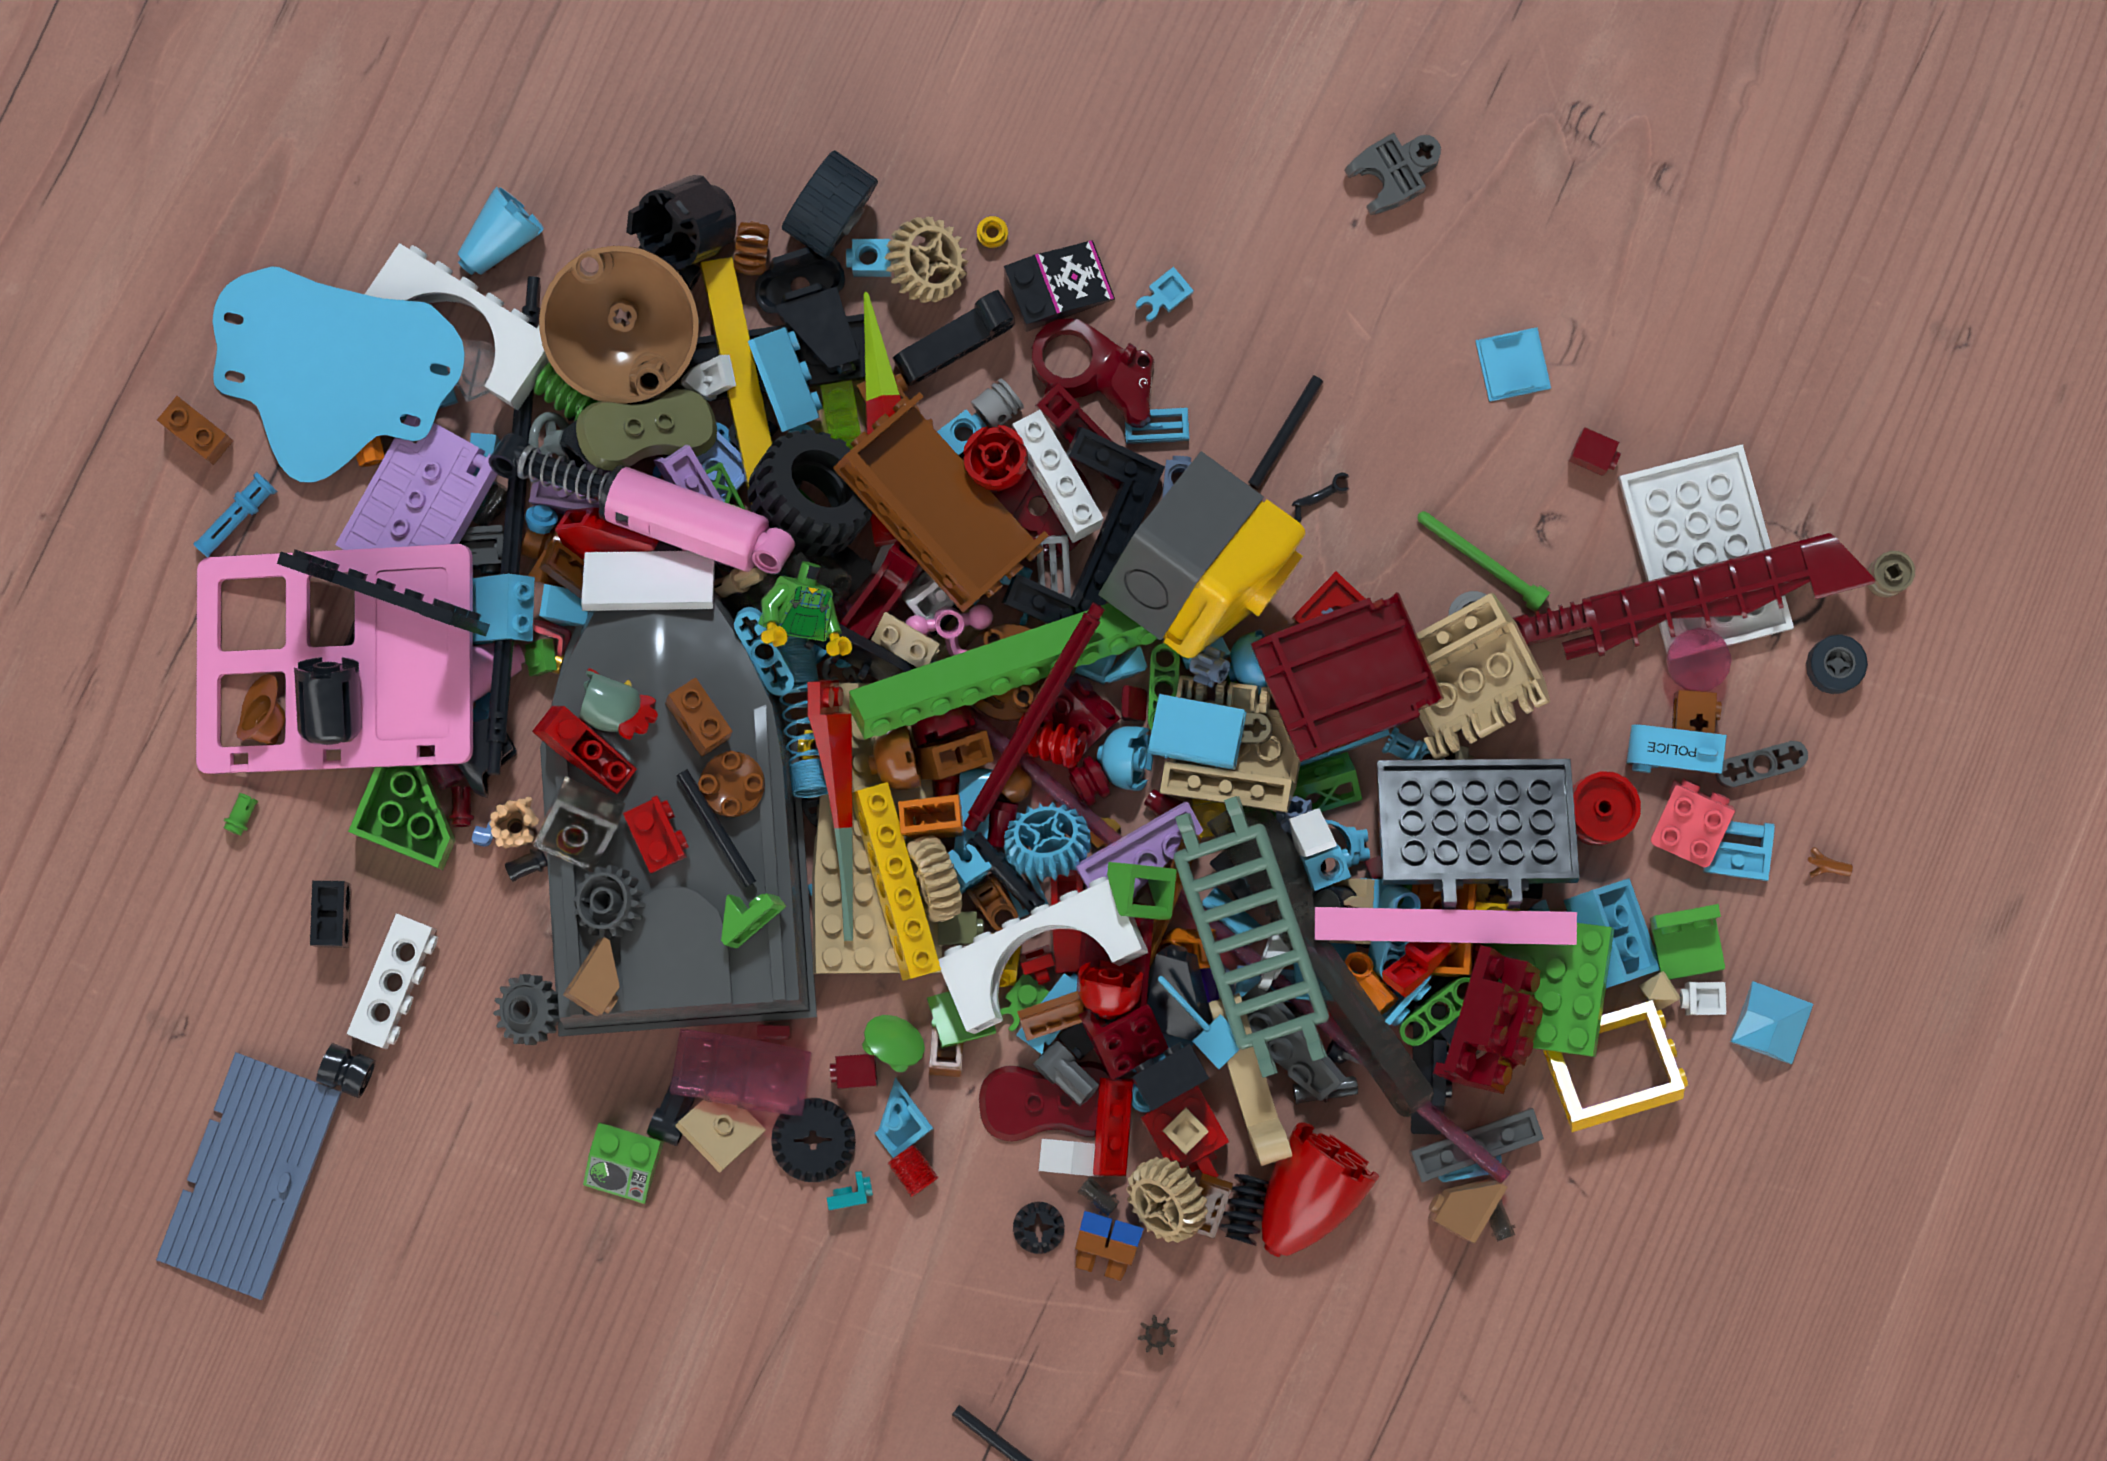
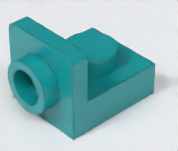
[827,1171,873,1210]

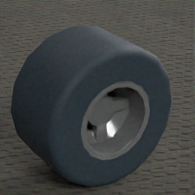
[1806,634,1868,694]

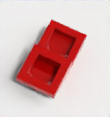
[1382,942,1451,998]

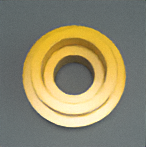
[977,216,1008,248]

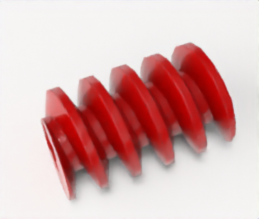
[1017,712,1087,769]

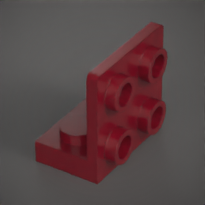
[1079,1004,1169,1080]

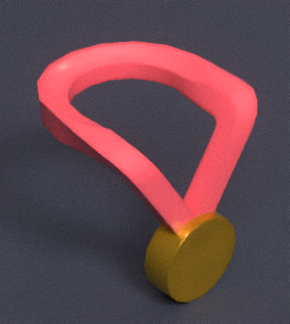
[533,620,572,675]

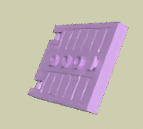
[335,415,498,550]

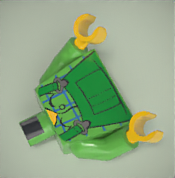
[758,561,852,656]

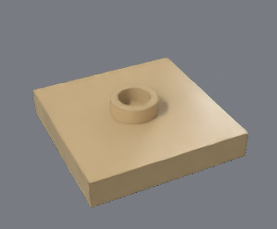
[675,1083,766,1173]

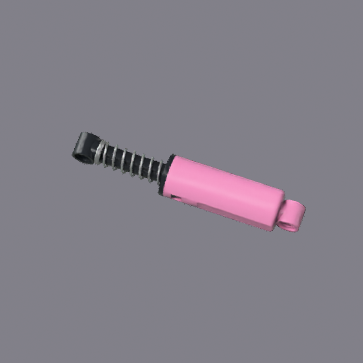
[488,433,795,574]

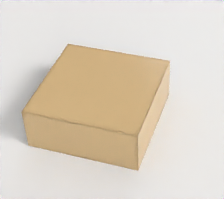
[1163,1108,1209,1154]

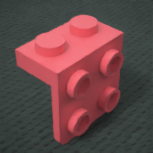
[1651,779,1735,867]

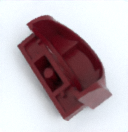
[1433,945,1543,1094]

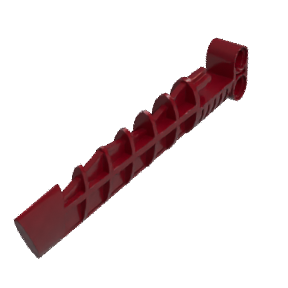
[1512,533,1876,660]

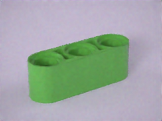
[1147,643,1180,733]
[1398,976,1471,1046]

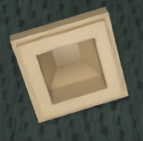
[1639,971,1681,1011]

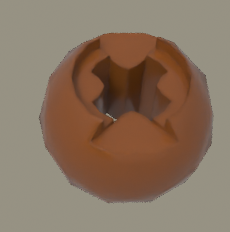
[1000,766,1032,803]

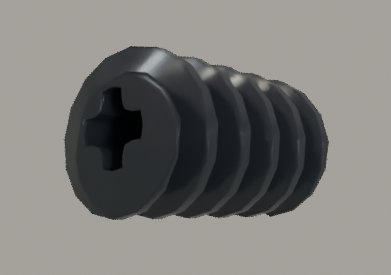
[1219,1174,1269,1246]

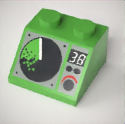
[583,1123,664,1204]

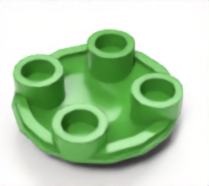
[862,1015,925,1072]

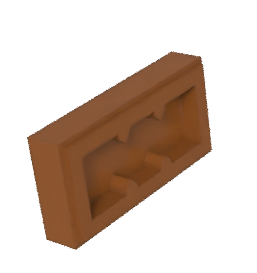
[1017,991,1086,1041]

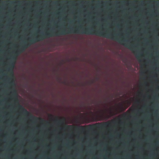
[1666,628,1732,692]

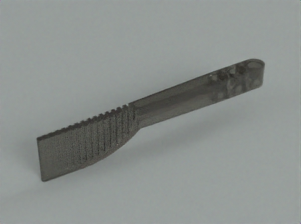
[1207,806,1434,1117]

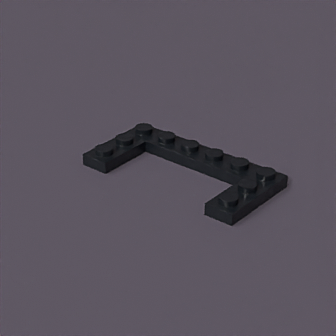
[1001,427,1165,624]
[277,549,490,637]

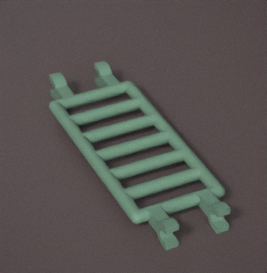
[1173,796,1329,1078]

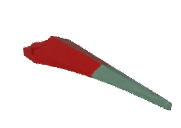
[807,680,853,941]

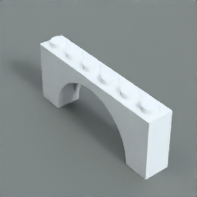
[365,243,549,410]
[938,877,1149,1034]

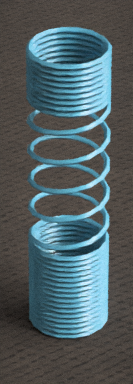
[773,635,828,798]

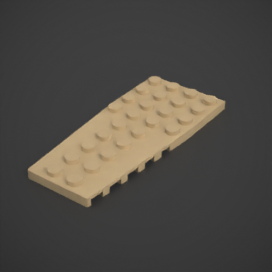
[812,683,942,974]

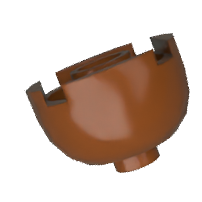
[868,726,921,791]

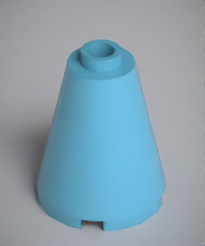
[458,187,544,275]

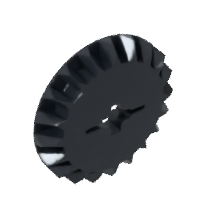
[771,1098,856,1182]

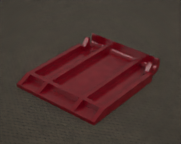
[1250,592,1444,762]

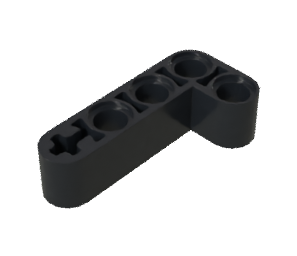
[892,290,1015,386]

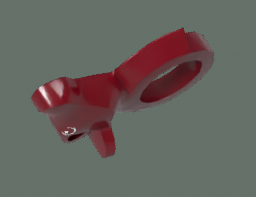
[1031,318,1154,428]

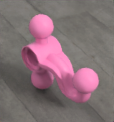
[905,604,993,656]

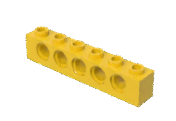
[852,782,941,981]

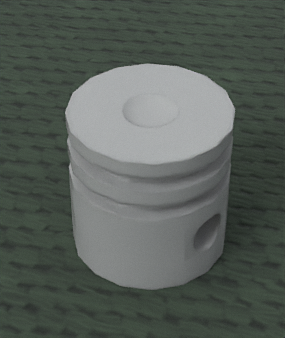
[971,378,1024,428]

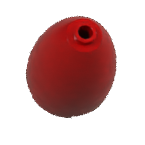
[1261,1122,1379,1257]

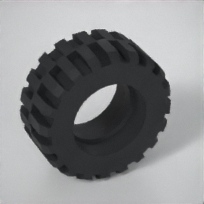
[747,430,873,556]

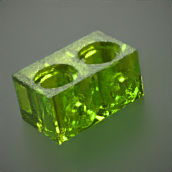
[820,380,861,450]

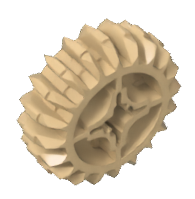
[884,217,969,303]
[906,835,963,923]
[1126,1157,1208,1243]

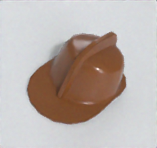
[236,674,286,745]

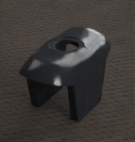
[755,247,845,313]
[458,718,517,798]

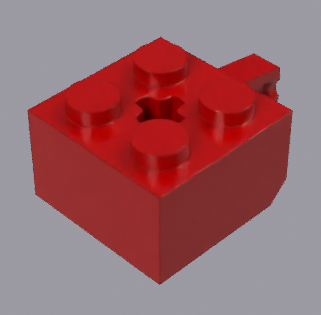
[1140,1085,1229,1178]

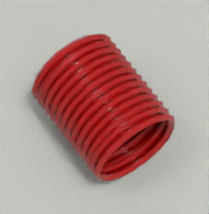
[887,1144,939,1197]

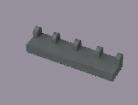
[1409,1108,1544,1182]

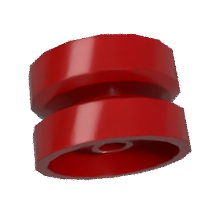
[1573,771,1641,846]

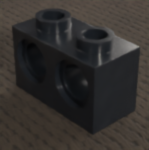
[310,880,351,948]

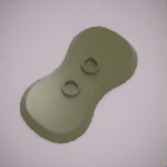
[576,388,717,471]

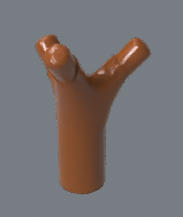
[1807,847,1853,878]

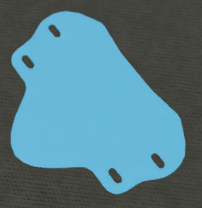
[212,267,465,482]

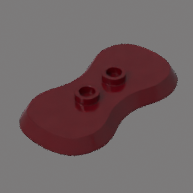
[979,1061,1111,1142]

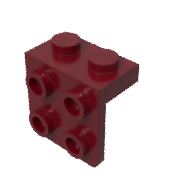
[1041,673,1121,767]

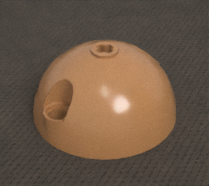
[539,245,699,404]

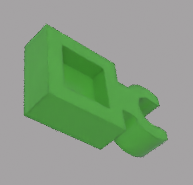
[1000,974,1049,1032]

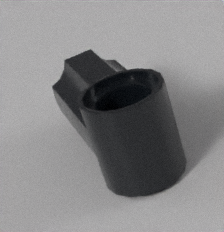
[646,1076,699,1146]

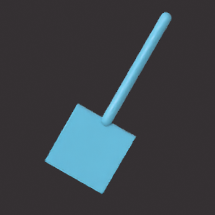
[1158,976,1240,1069]

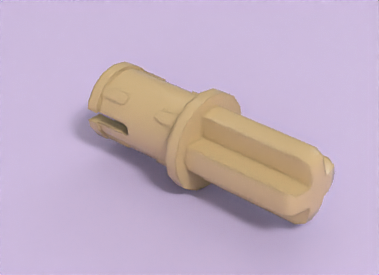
[714,565,767,598]

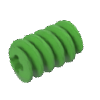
[534,362,600,421]

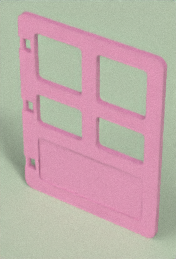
[196,544,473,774]

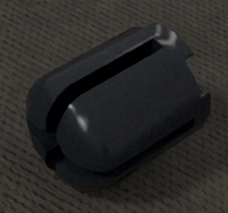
[294,657,362,745]

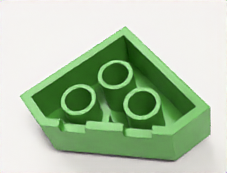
[348,765,455,870]

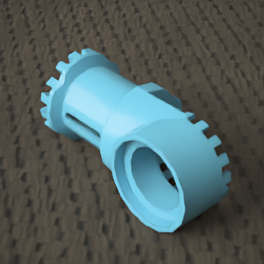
[1382,727,1445,760]

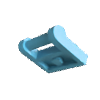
[1703,821,1775,881]

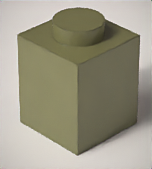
[938,911,984,946]

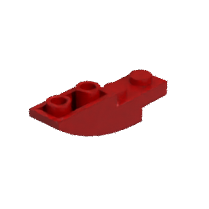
[1050,869,1085,974]

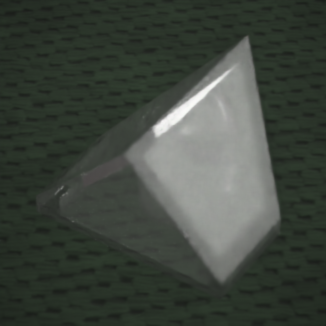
[448,340,495,402]

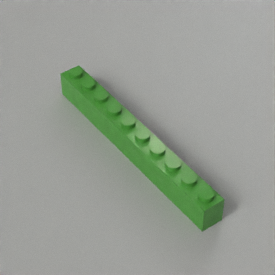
[849,603,1158,739]

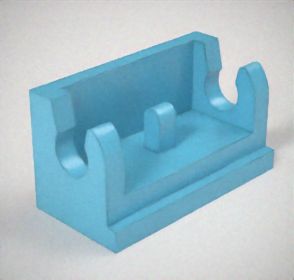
[948,844,992,894]

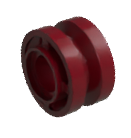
[1067,755,1111,807]

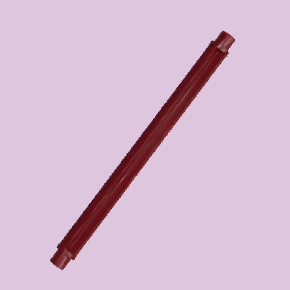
[963,602,1105,832]

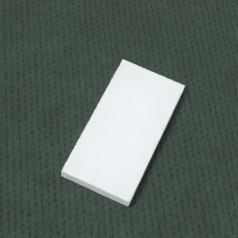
[581,551,715,611]

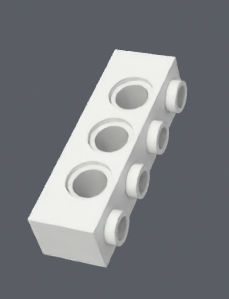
[1011,410,1104,543]
[347,914,438,1049]

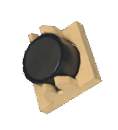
[1302,879,1375,945]

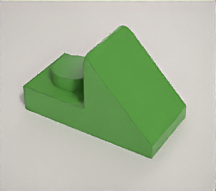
[721,893,786,948]

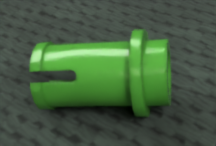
[223,793,258,836]

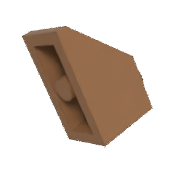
[563,937,620,1016]

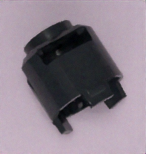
[626,175,736,271]

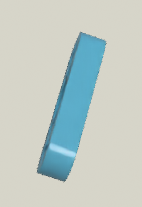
[734,607,795,696]

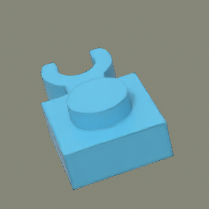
[1135,266,1194,322]

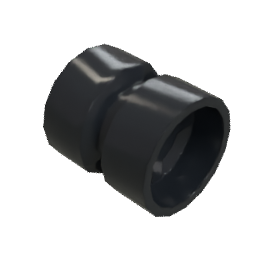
[316,1043,376,1098]

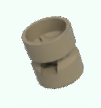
[1867,551,1915,598]

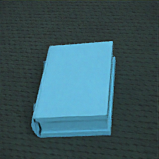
[1148,694,1247,770]

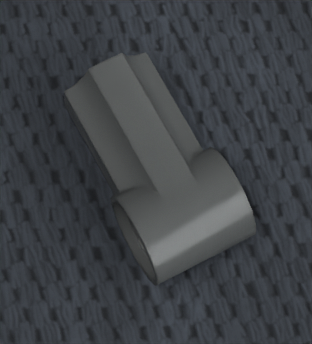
[1033,1041,1099,1106]

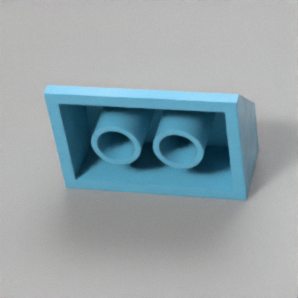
[748,327,823,432]
[1563,878,1660,988]

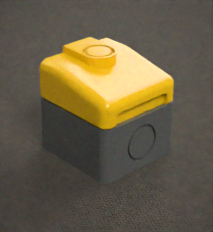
[1098,451,1305,658]

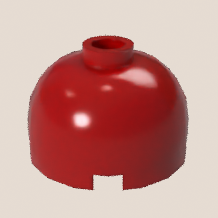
[963,425,1028,491]
[1077,960,1143,1019]

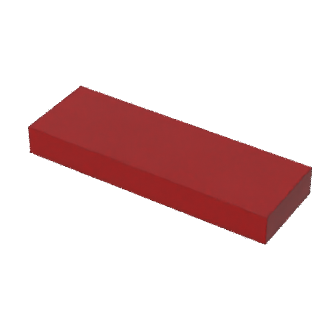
[1093,1077,1133,1176]

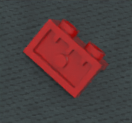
[623,795,689,874]

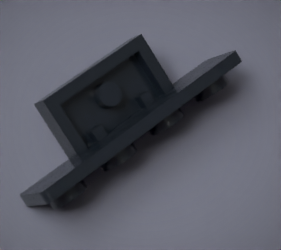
[1411,1004,1452,1135]

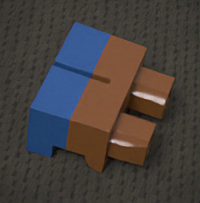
[1075,1210,1144,1281]

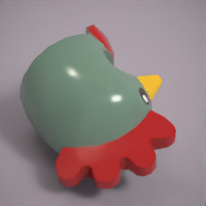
[579,668,658,740]

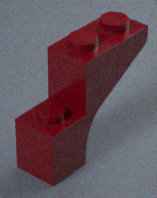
[840,540,923,640]

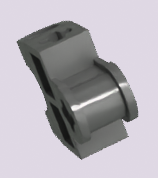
[1344,133,1441,215]

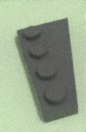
[1241,983,1347,1101]

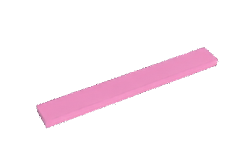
[1314,907,1577,945]

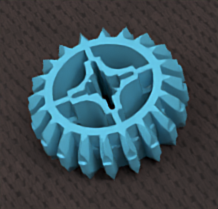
[1004,801,1091,882]

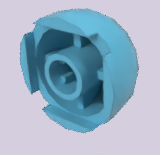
[1097,726,1154,791]

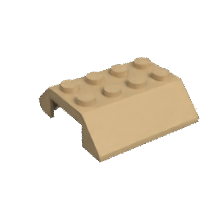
[1417,593,1550,760]
[1160,675,1300,812]

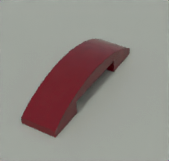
[1035,382,1121,491]

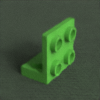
[1649,904,1725,980]

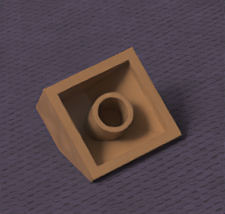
[1428,1178,1508,1243]

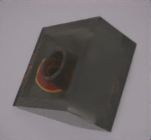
[533,776,625,873]

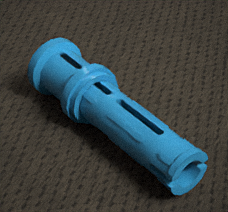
[193,471,278,557]

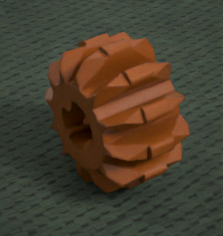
[734,221,770,276]

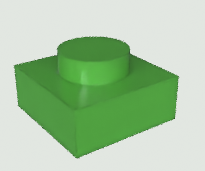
[525,638,557,676]

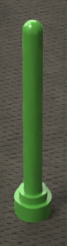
[1417,511,1551,612]

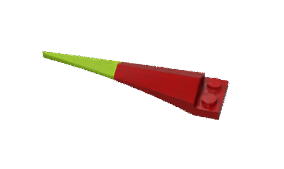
[864,291,901,547]

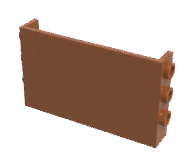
[833,392,1049,612]

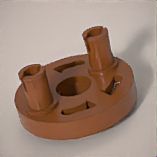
[966,624,1047,721]

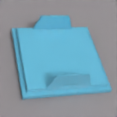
[1475,327,1551,402]

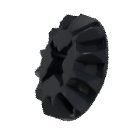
[1013,1202,1065,1254]

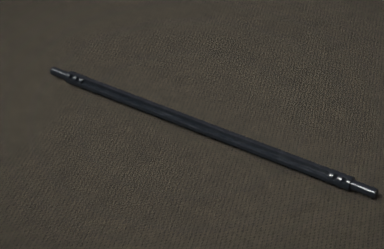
[486,276,541,775]

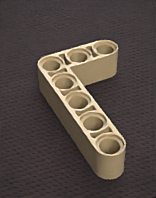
[1208,993,1292,1166]

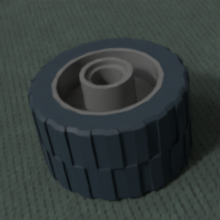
[781,150,878,258]

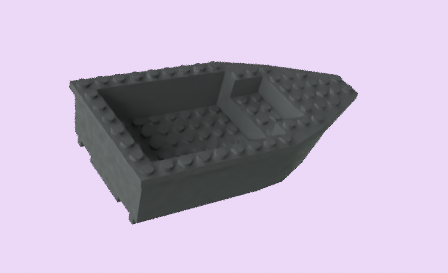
[540,541,817,1037]

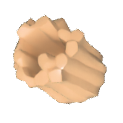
[489,797,539,849]

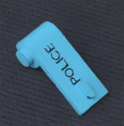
[1626,725,1727,774]

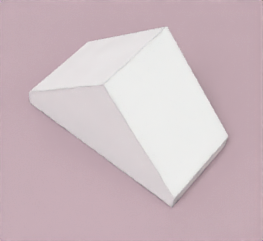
[1289,808,1337,857]
[1039,1139,1103,1177]

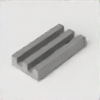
[1036,535,1071,598]

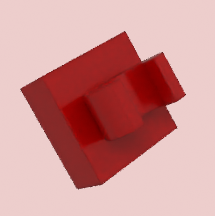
[1019,944,1055,985]

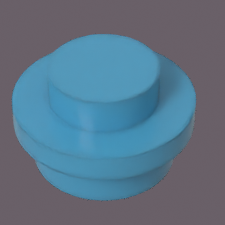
[525,505,558,534]

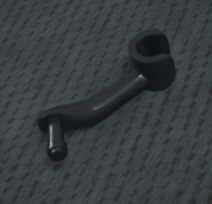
[1292,472,1349,522]

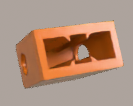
[898,794,964,839]

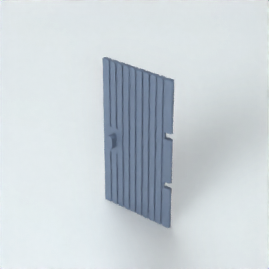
[156,1052,342,1300]

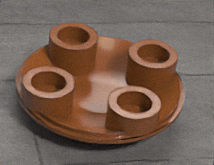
[698,750,765,817]

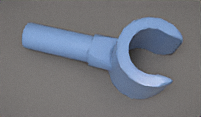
[472,820,493,847]

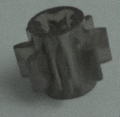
[1137,1314,1178,1355]

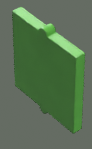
[927,991,996,1048]

